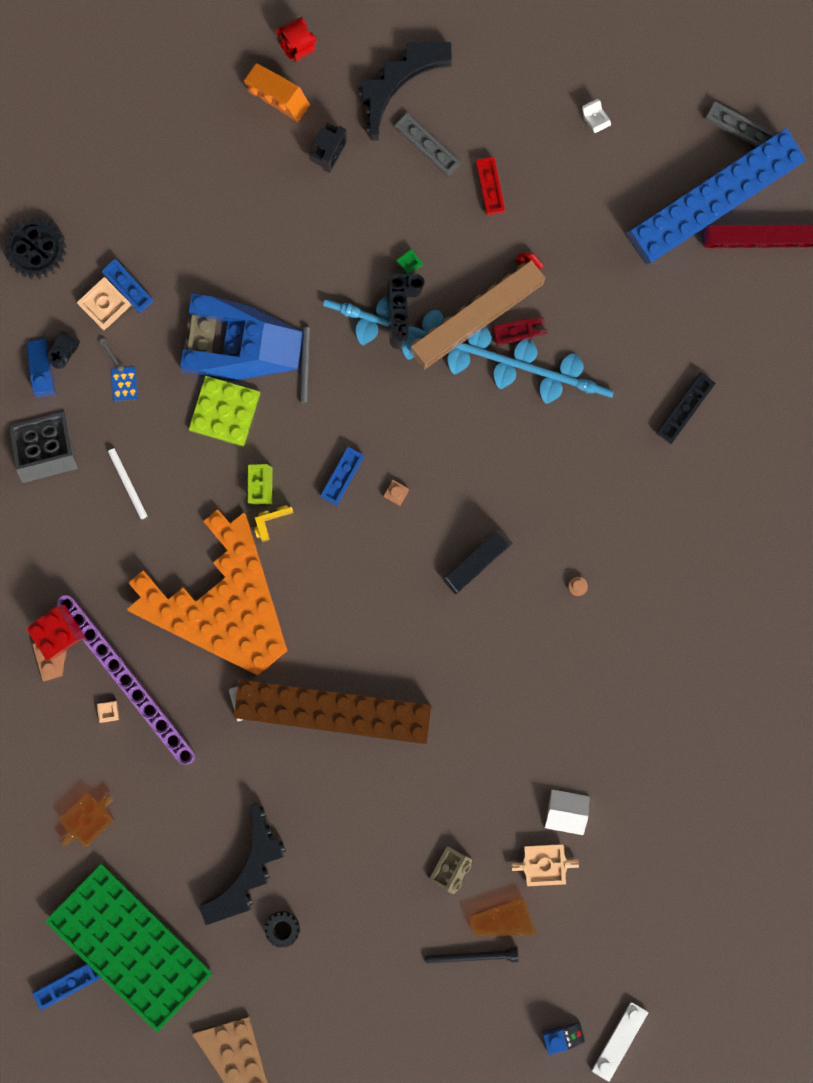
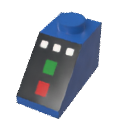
[542,1022,585,1055]

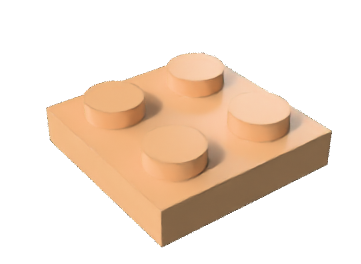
[77,277,131,331]

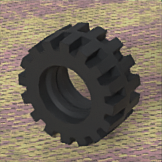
[265,911,300,948]

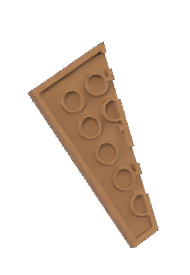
[192,1016,268,1083]

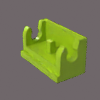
[248,464,272,505]

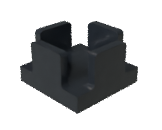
[309,122,347,173]

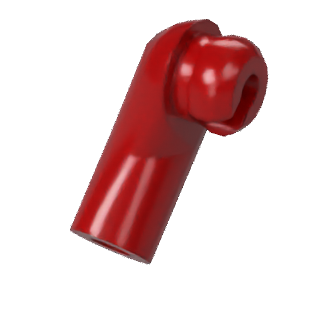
[515,252,544,270]

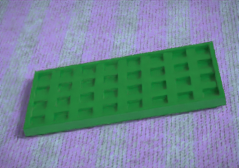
[45,864,213,1033]

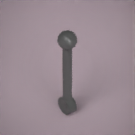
[99,338,124,372]

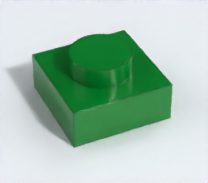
[397,249,423,274]

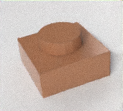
[383,480,409,506]

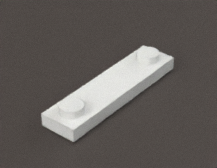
[591,1002,648,1082]

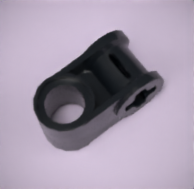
[47,330,80,369]

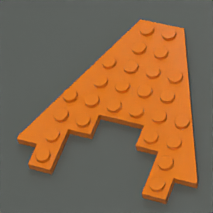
[127,509,287,676]

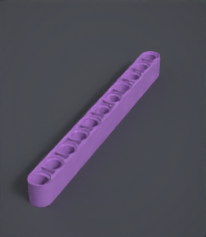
[57,595,196,765]

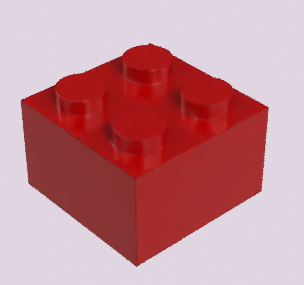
[26,605,85,661]

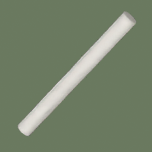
[108,448,148,519]

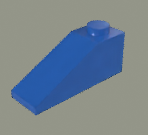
[27,339,56,398]

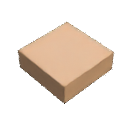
[97,701,120,723]

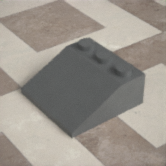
[9,411,78,483]

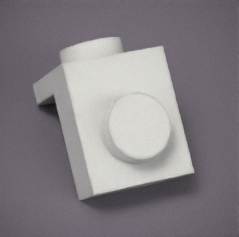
[582,99,611,133]

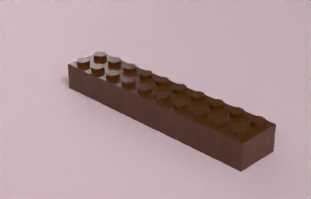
[233,680,432,744]

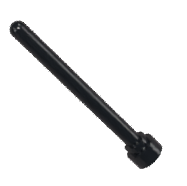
[424,946,519,963]

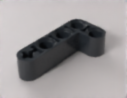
[387,273,425,349]
[443,530,513,595]

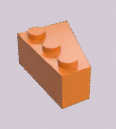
[244,63,311,123]

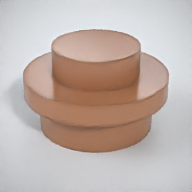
[568,577,588,596]

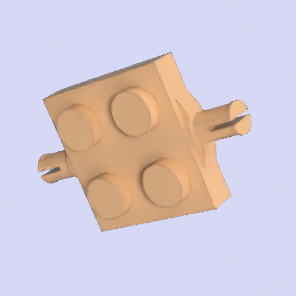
[512,844,579,886]

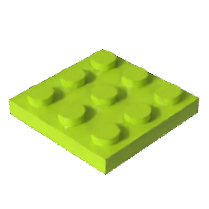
[189,376,260,447]

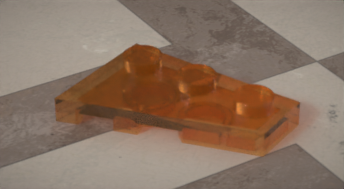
[468,897,537,936]

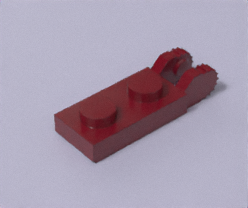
[493,317,548,346]

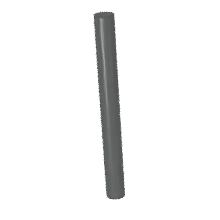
[300,327,310,403]

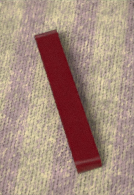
[703,225,813,248]

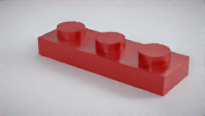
[476,156,506,216]

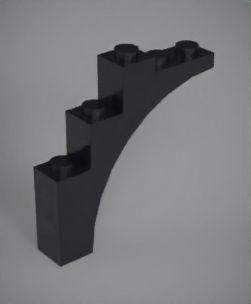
[359,42,452,140]
[199,803,286,926]

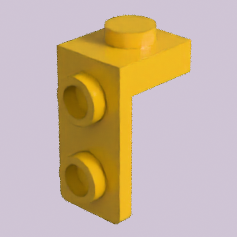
[254,505,294,542]

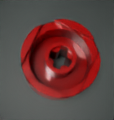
[276,17,317,63]

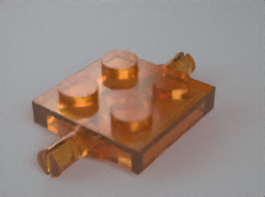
[59,792,115,848]

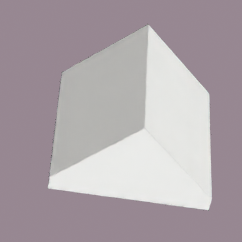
[545,789,590,835]

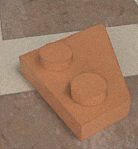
[32,644,67,681]

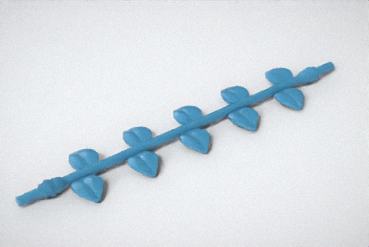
[323,296,614,404]

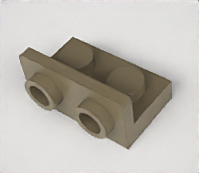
[185,314,217,353]
[429,846,472,894]

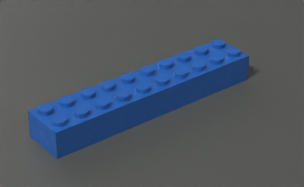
[626,128,806,264]

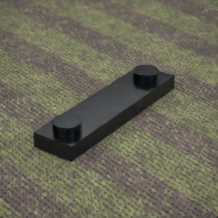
[656,372,716,444]

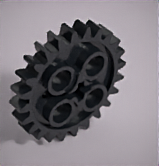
[4,218,67,279]

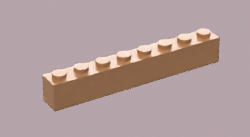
[410,261,545,370]

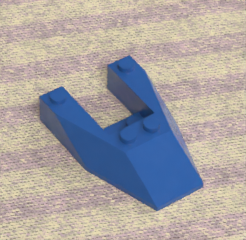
[180,294,303,380]

